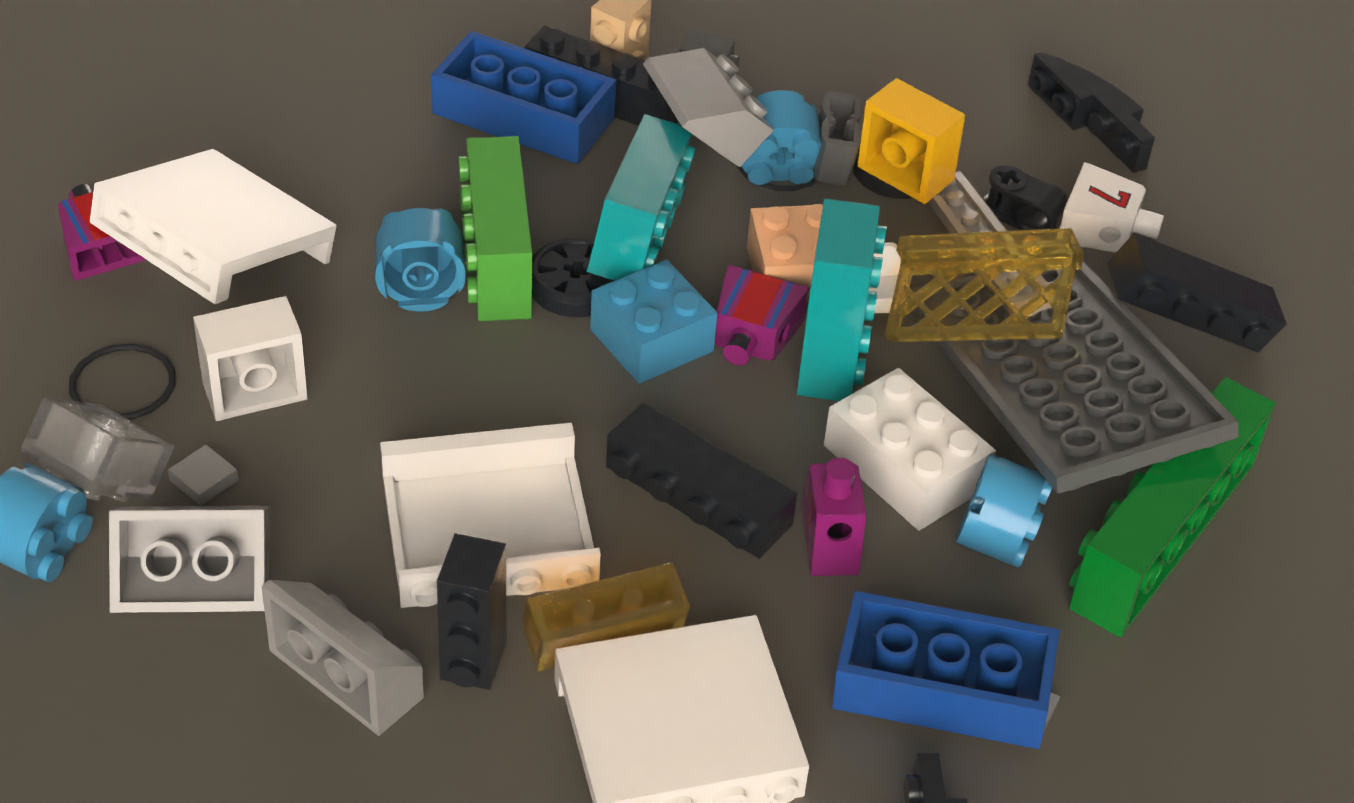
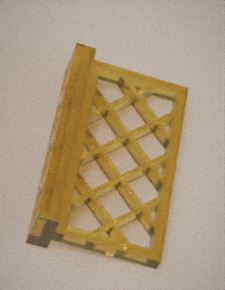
[885,228,1084,342]

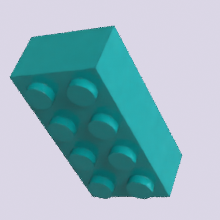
[587,114,696,281]
[797,198,887,401]

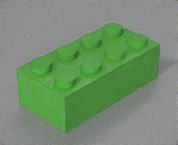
[459,136,532,321]

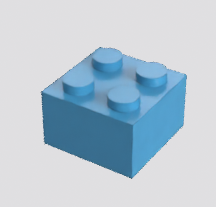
[590,259,717,384]

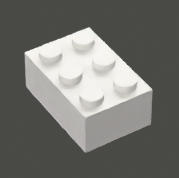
[824,368,996,531]

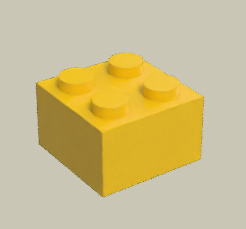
[857,78,966,204]

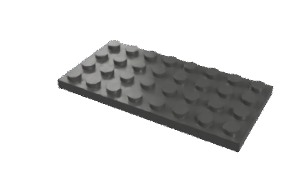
[905,244,1238,494]

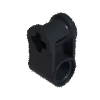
[983,165,1068,237]

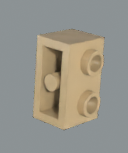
[590,0,652,61]

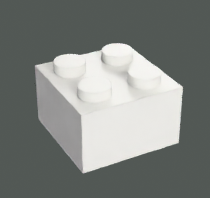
[193,296,308,421]

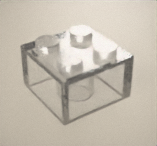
[20,397,175,502]

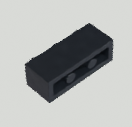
[437,533,506,690]

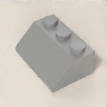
[643,48,774,168]
[109,506,271,613]
[261,580,424,736]

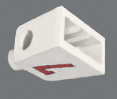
[1057,162,1164,253]

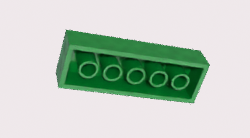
[1069,377,1276,638]

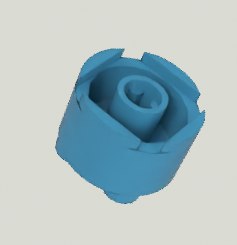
[742,90,822,185]
[375,208,466,312]
[956,454,1052,568]
[0,463,93,582]

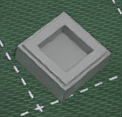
[168,444,239,506]

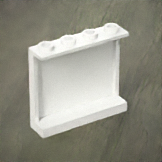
[90,149,337,304]
[380,422,601,608]
[554,615,809,803]

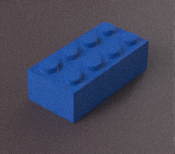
[431,31,616,164]
[832,591,1060,749]

